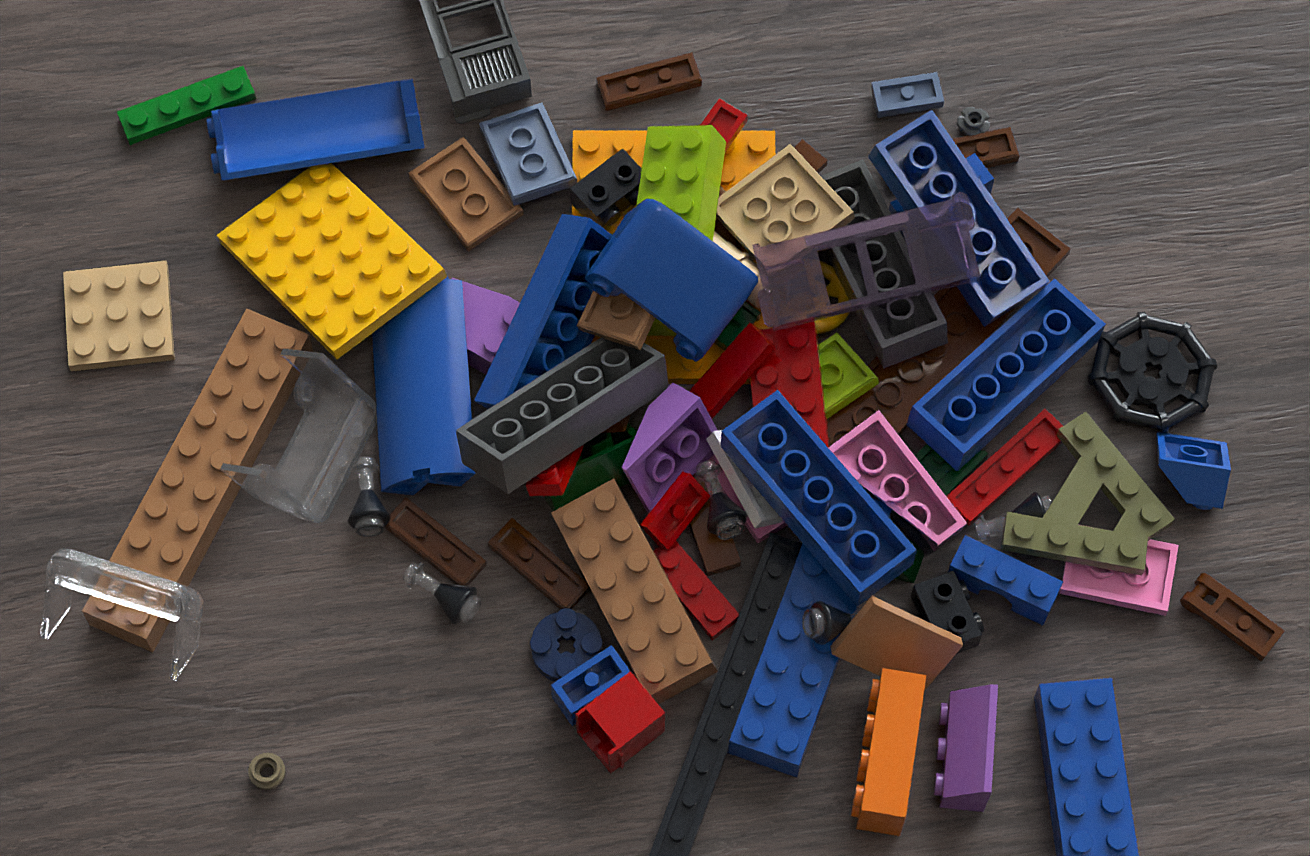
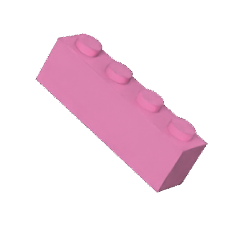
[828,410,967,551]

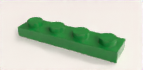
[117,66,256,145]

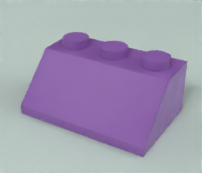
[934,684,998,812]

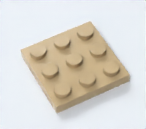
[716,144,855,280]
[63,261,175,371]

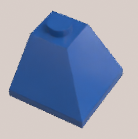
[1156,432,1231,510]

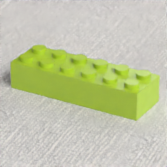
[637,125,726,336]

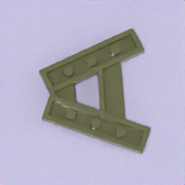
[1001,412,1175,576]

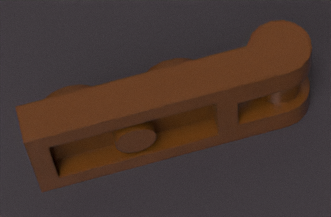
[1180,573,1285,662]

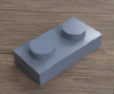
[871,72,944,118]

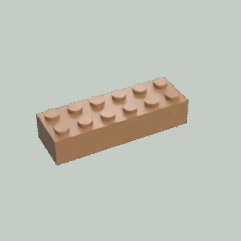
[551,479,718,704]

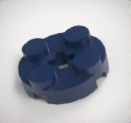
[530,608,603,682]

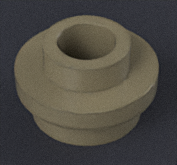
[248,753,286,790]

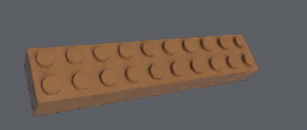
[82,308,313,653]

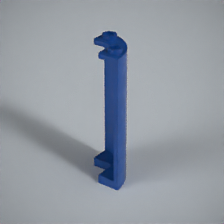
[206,78,425,181]
[372,276,476,495]

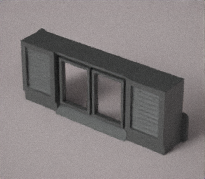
[418,0,532,124]

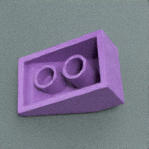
[452,278,520,375]
[622,383,718,513]

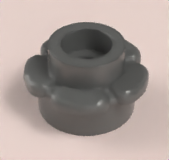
[957,107,990,136]

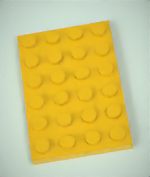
[217,163,447,360]

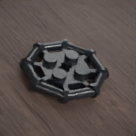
[1087,311,1217,433]

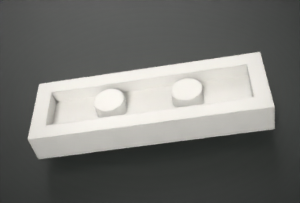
[706,430,783,528]

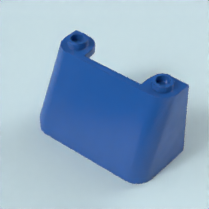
[584,199,758,362]

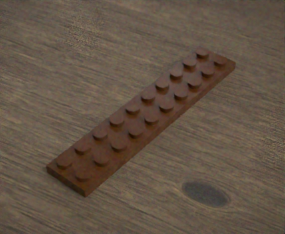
[827,208,1071,446]

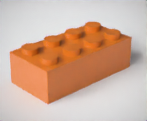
[851,668,926,836]

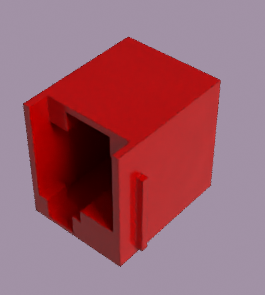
[575,671,665,773]

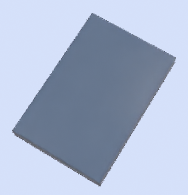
[479,103,577,206]

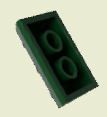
[543,423,637,511]

